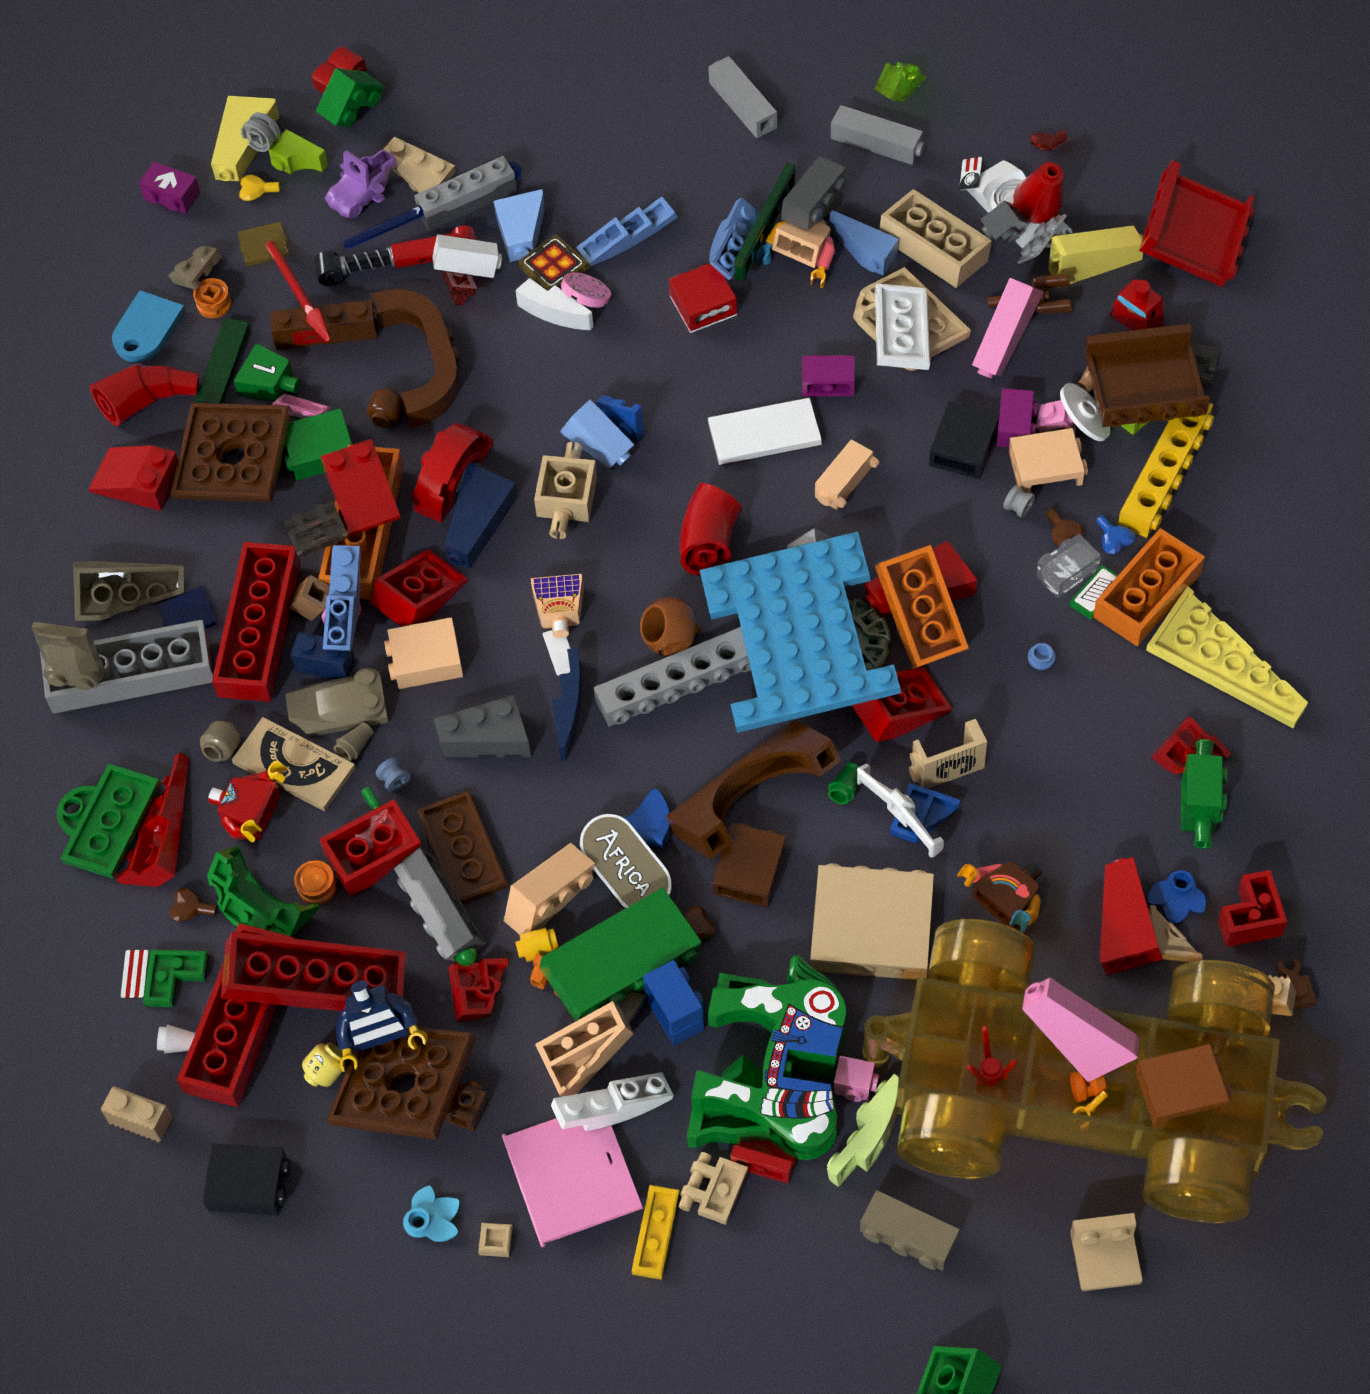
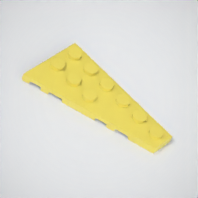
[1146,586,1308,728]

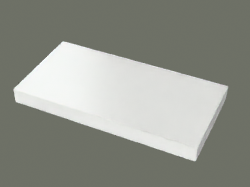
[875,284,930,370]
[708,398,821,465]

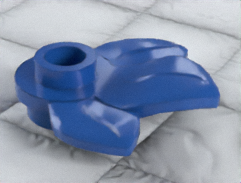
[1147,870,1206,924]

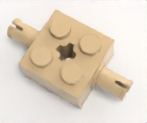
[534,442,597,539]

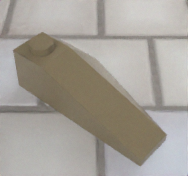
[73,561,184,621]

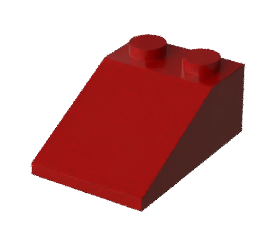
[321,439,401,536]
[88,445,178,511]
[369,549,468,627]
[852,667,952,742]
[319,799,421,897]

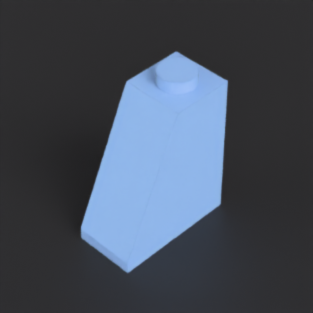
[494,189,545,262]
[560,400,634,469]

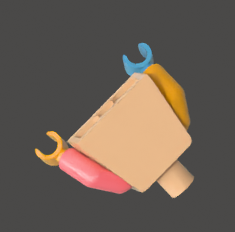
[756,219,835,288]

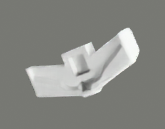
[857,764,944,858]

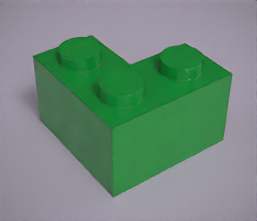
[316,68,385,127]

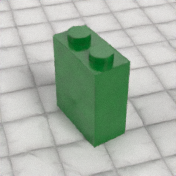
[283,408,352,481]

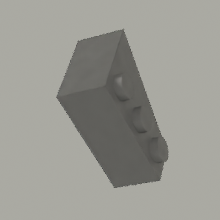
[781,156,847,231]
[433,695,531,757]

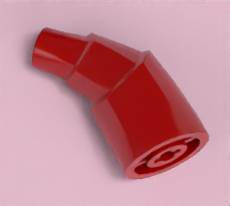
[90,363,199,426]

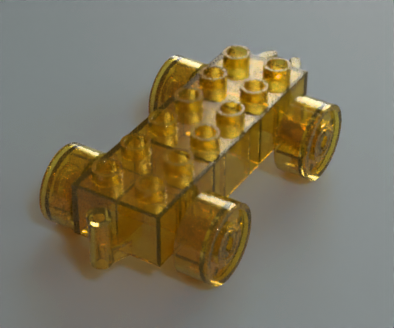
[862,919,1327,1223]

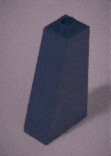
[444,463,518,569]

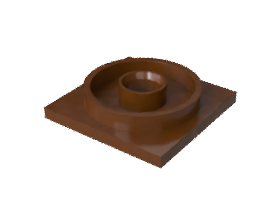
[170,403,292,503]
[326,1027,476,1140]

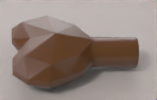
[1046,508,1086,548]
[169,887,218,922]
[684,906,716,940]

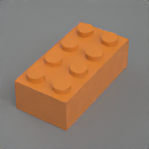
[1093,528,1205,647]
[875,545,969,669]

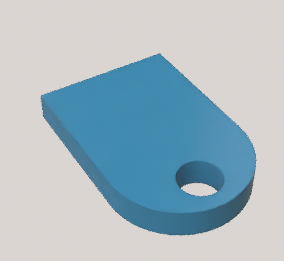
[112,290,186,362]

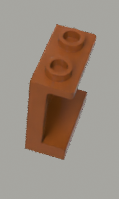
[1136,1044,1232,1129]

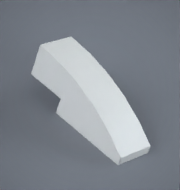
[516,278,593,330]

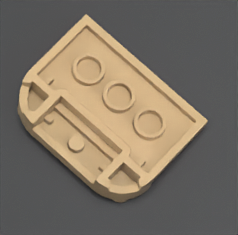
[853,267,971,371]

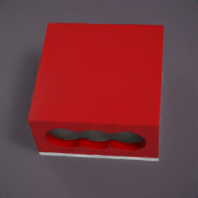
[669,264,737,333]

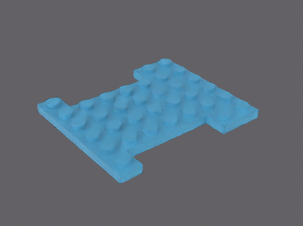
[700,532,901,733]

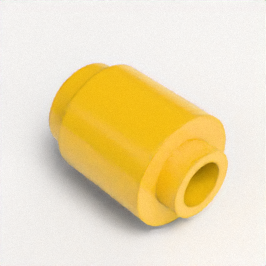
[515,927,558,962]

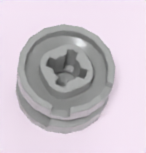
[241,112,280,152]

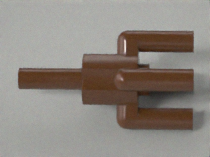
[987,273,1073,314]

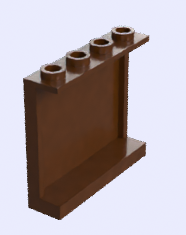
[1084,324,1210,427]

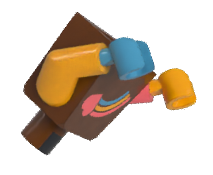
[957,861,1042,933]

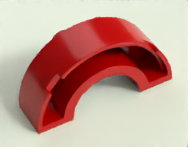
[411,423,494,523]

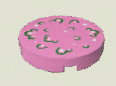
[561,272,611,308]

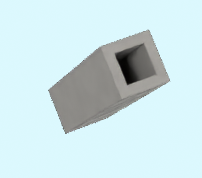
[708,56,777,138]
[831,105,925,165]

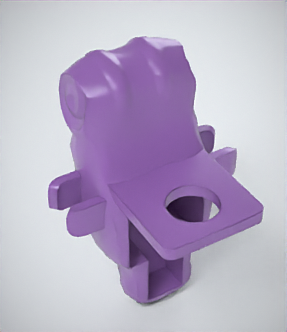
[325,150,397,219]

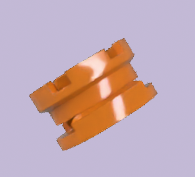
[193,278,232,319]
[294,860,337,905]

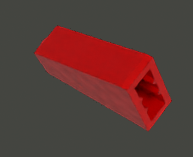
[863,541,977,618]
[1100,857,1163,975]

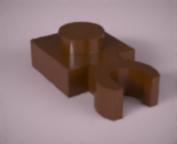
[1277,957,1316,1010]

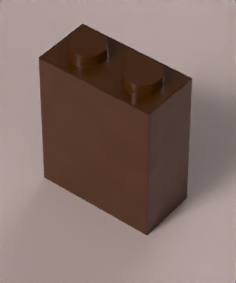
[712,823,786,908]

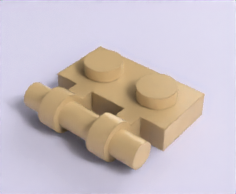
[678,1152,748,1225]

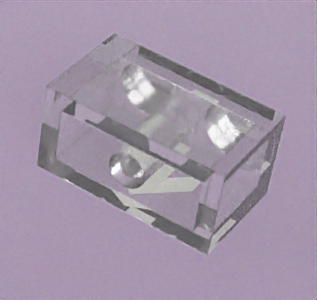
[1036,534,1101,598]

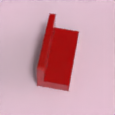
[731,1140,796,1184]

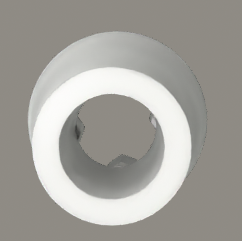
[157,1025,195,1054]

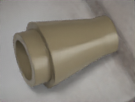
[334,723,373,762]

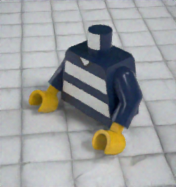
[336,981,428,1072]

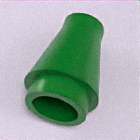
[828,763,859,805]

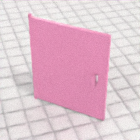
[502,1118,643,1247]

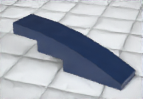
[552,647,582,761]

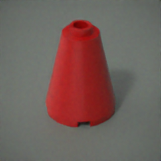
[1013,162,1064,224]

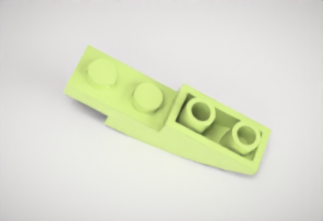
[827,1074,901,1187]

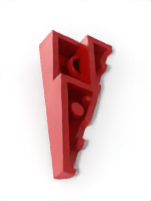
[115,752,189,887]

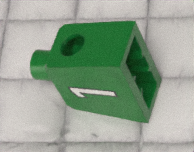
[234,344,301,402]

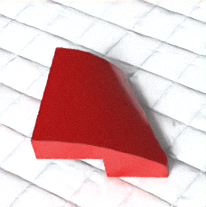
[1151,717,1232,775]
[449,958,508,1022]

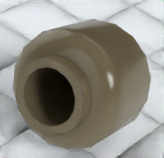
[200,721,241,762]

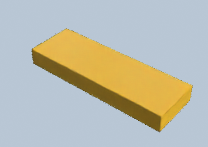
[632,1185,680,1280]

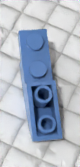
[709,197,760,280]
[323,545,362,651]

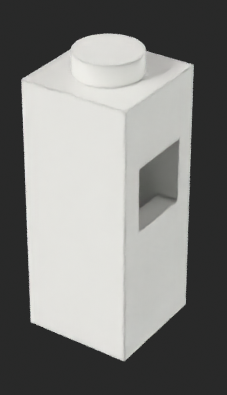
[433,234,502,278]

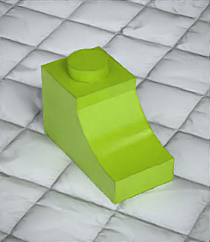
[268,129,328,175]

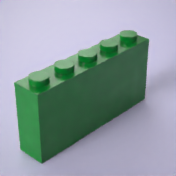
[539,887,702,1021]

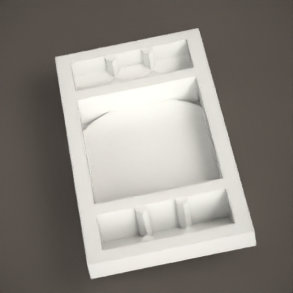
[966,160,1064,248]

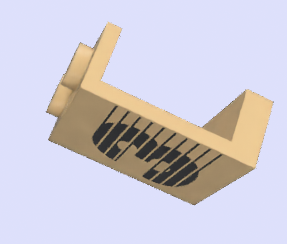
[909,719,987,789]

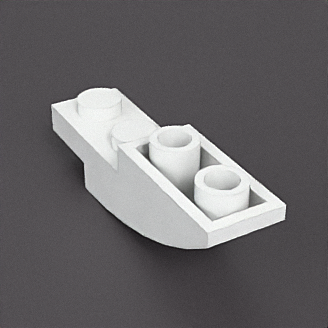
[551,1072,674,1132]

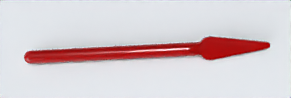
[266,241,331,343]

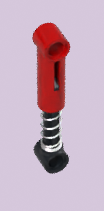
[315,225,477,286]

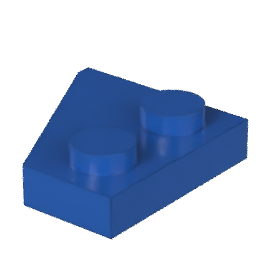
[596,395,644,442]
[889,783,961,844]

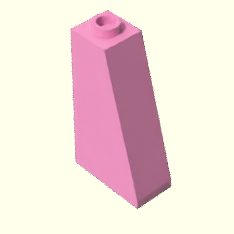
[972,278,1044,379]
[1022,978,1140,1082]

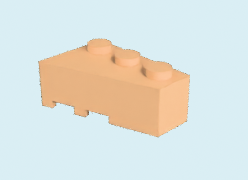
[504,843,595,934]

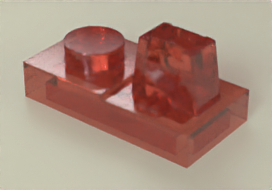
[440,270,477,306]

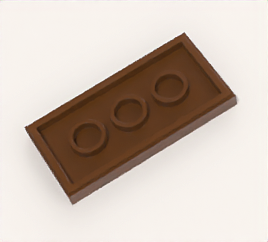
[416,790,508,904]

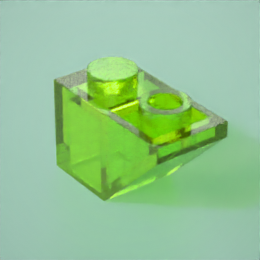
[874,61,927,102]

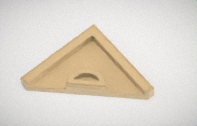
[1149,905,1202,963]

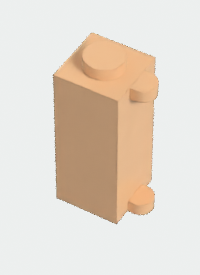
[815,439,879,510]

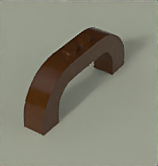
[371,289,460,428]

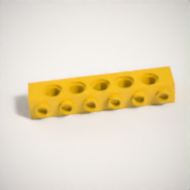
[1118,403,1215,538]

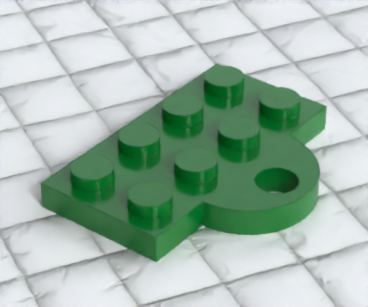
[57,763,161,879]

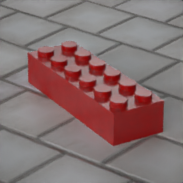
[212,542,301,702]
[177,923,294,1108]
[221,932,405,1011]

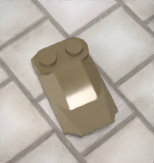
[32,622,105,690]
[285,668,389,737]

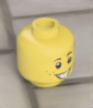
[302,1042,346,1087]

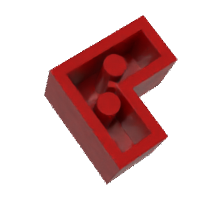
[1218,870,1287,947]

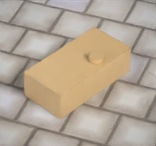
[879,189,992,288]

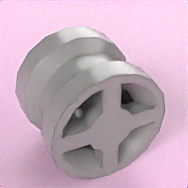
[1003,485,1035,518]

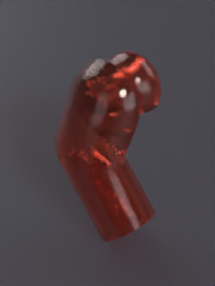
[1029,130,1068,151]

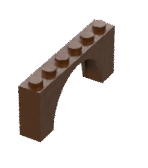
[665,720,841,859]

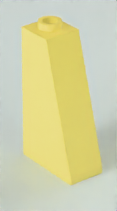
[211,96,279,181]
[1048,225,1143,288]

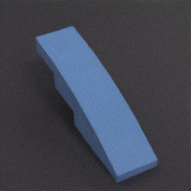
[576,196,678,266]

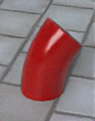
[680,483,742,576]

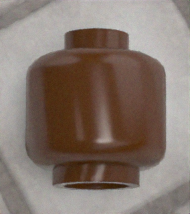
[366,388,404,428]

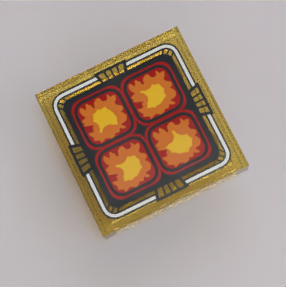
[518,234,589,291]

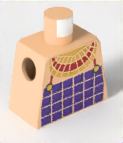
[531,574,584,638]

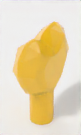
[239,174,280,201]

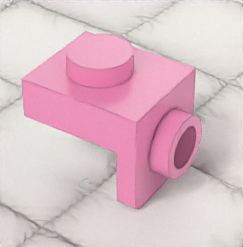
[1036,400,1077,434]

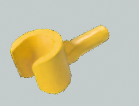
[1073,1090,1109,1127]

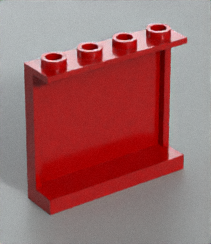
[1139,160,1255,287]

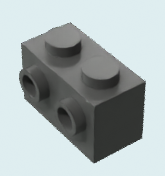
[980,200,1029,244]

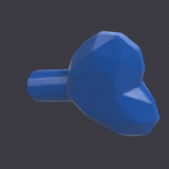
[1096,515,1136,555]

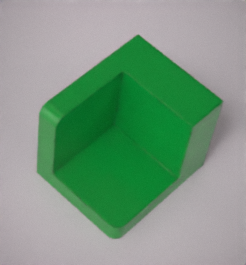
[722,1054,763,1088]

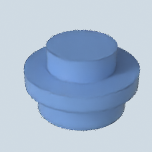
[1028,643,1056,670]

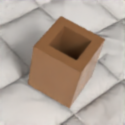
[289,575,330,621]

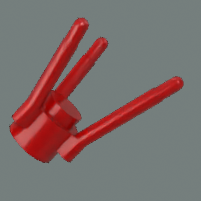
[967,1026,1017,1086]

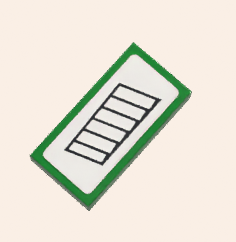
[1069,565,1118,620]

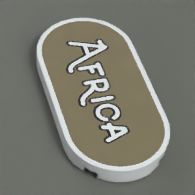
[580,814,672,909]

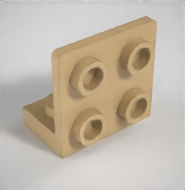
[1070,1213,1142,1291]

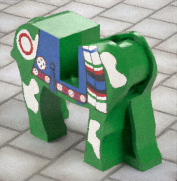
[687,955,846,1160]

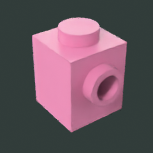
[834,1056,879,1102]

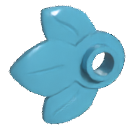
[403,1185,459,1242]

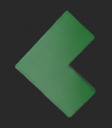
[143,949,209,1007]

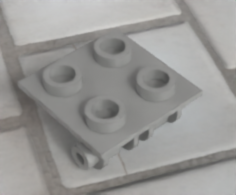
[1017,214,1073,264]

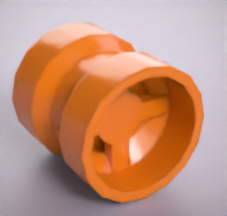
[1070,1072,1107,1102]

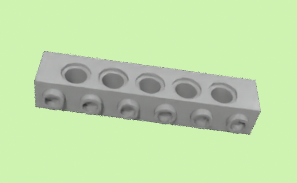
[594,627,751,727]

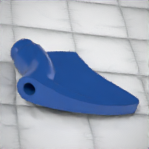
[624,789,671,848]

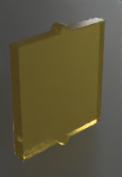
[238,222,289,266]

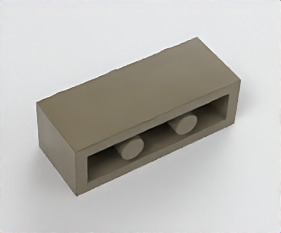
[860,1190,960,1271]

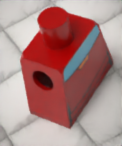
[1110,280,1164,331]

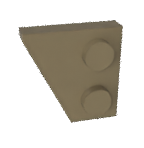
[168,246,222,290]

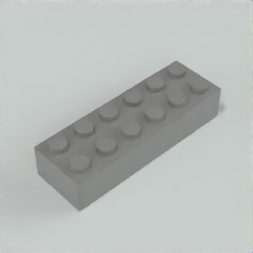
[40,620,214,714]

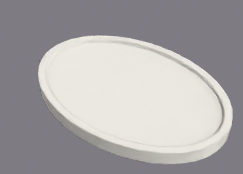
[1060,383,1110,441]

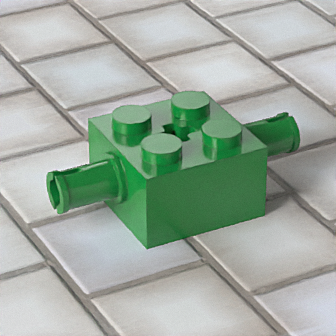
[1180,739,1227,849]

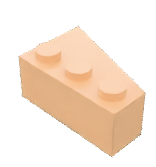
[535,1001,634,1097]

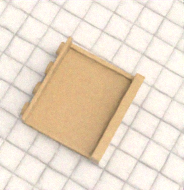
[810,863,934,980]

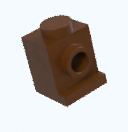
[446,1081,488,1132]

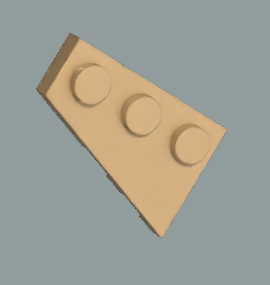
[383,137,456,193]

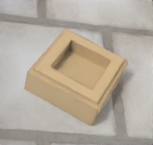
[478,1223,513,1257]

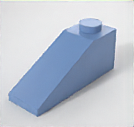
[830,210,899,276]

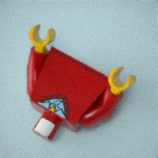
[208,761,288,842]

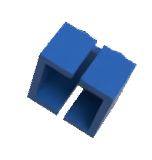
[643,960,706,1046]

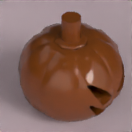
[640,597,701,657]

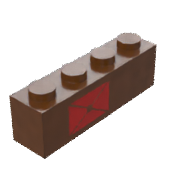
[270,300,377,350]

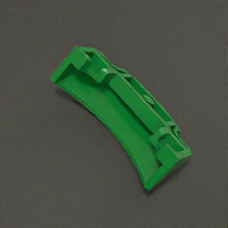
[207,846,321,936]

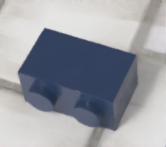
[290,632,355,679]

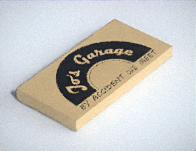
[232,717,356,811]

